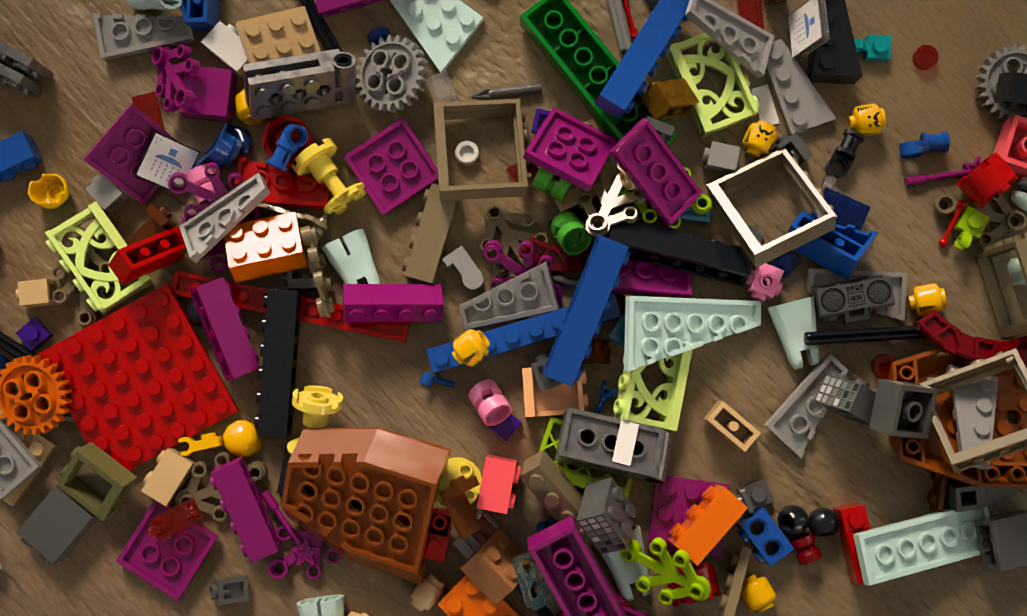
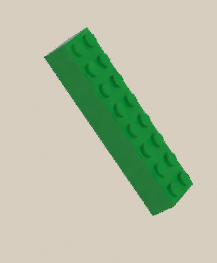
[520,0,678,146]

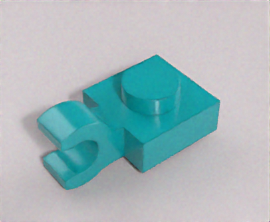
[854,34,891,62]

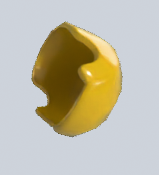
[27,174,70,209]
[223,420,263,458]

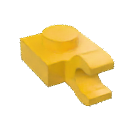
[178,432,224,456]

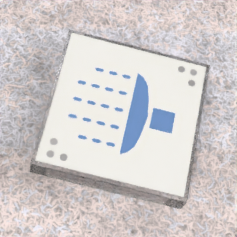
[788,0,830,61]

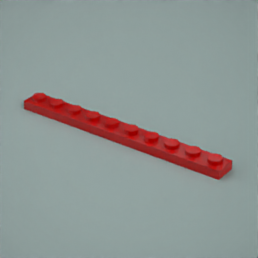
[171,270,410,343]

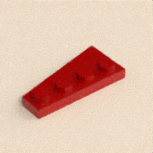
[235,155,331,209]

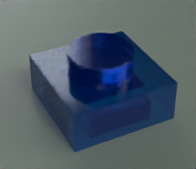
[767,251,802,279]

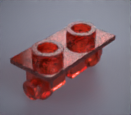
[148,497,204,542]

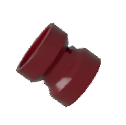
[789,532,822,565]

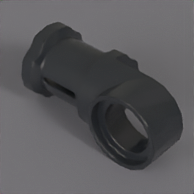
[825,129,865,179]

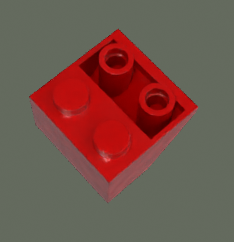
[402,508,453,562]

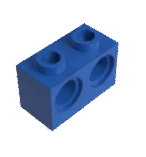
[736,507,794,567]

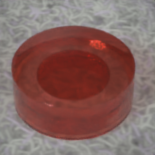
[912,45,939,70]
[871,354,896,379]

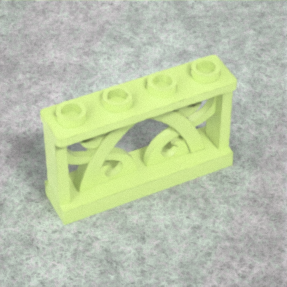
[666,33,759,138]
[45,201,154,315]
[613,349,693,431]

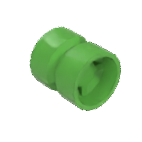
[532,167,572,202]
[550,211,591,255]

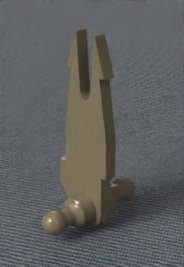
[257,203,331,247]

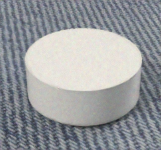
[455,141,479,166]

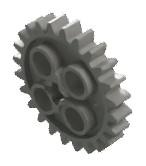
[355,35,429,113]
[974,44,1027,121]

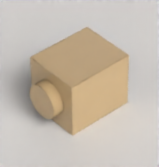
[16,279,58,308]

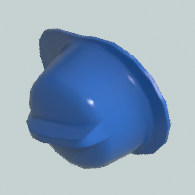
[193,123,242,168]

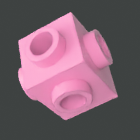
[745,263,784,302]

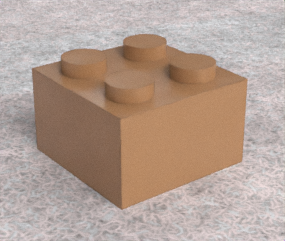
[460,528,533,605]

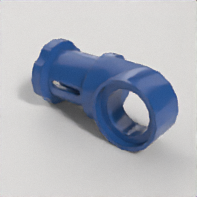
[266,124,308,172]
[899,131,950,158]

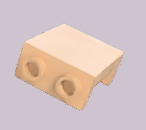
[522,366,588,417]

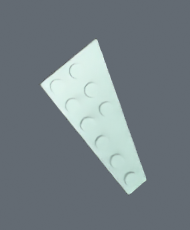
[389,0,484,75]
[624,296,761,372]

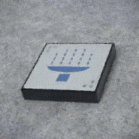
[134,130,200,195]

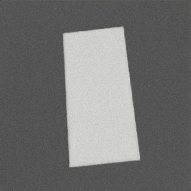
[751,84,780,125]
[612,420,639,466]

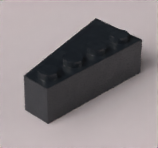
[807,0,863,84]

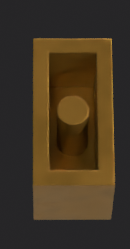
[641,79,699,121]

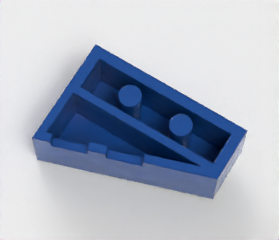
[180,0,221,32]
[787,211,878,280]

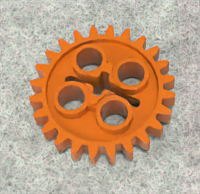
[0,355,72,435]

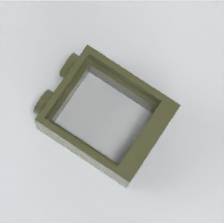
[57,442,137,522]

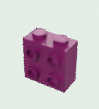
[177,67,237,122]

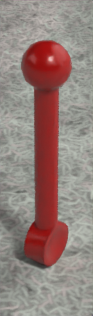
[623,0,638,38]
[938,200,968,247]

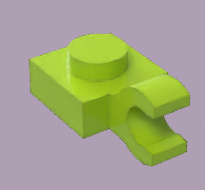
[953,206,990,251]

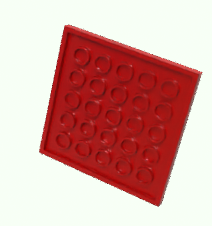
[37,284,239,471]

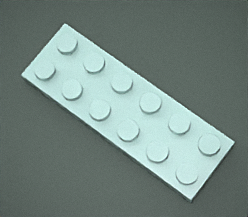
[853,506,990,586]

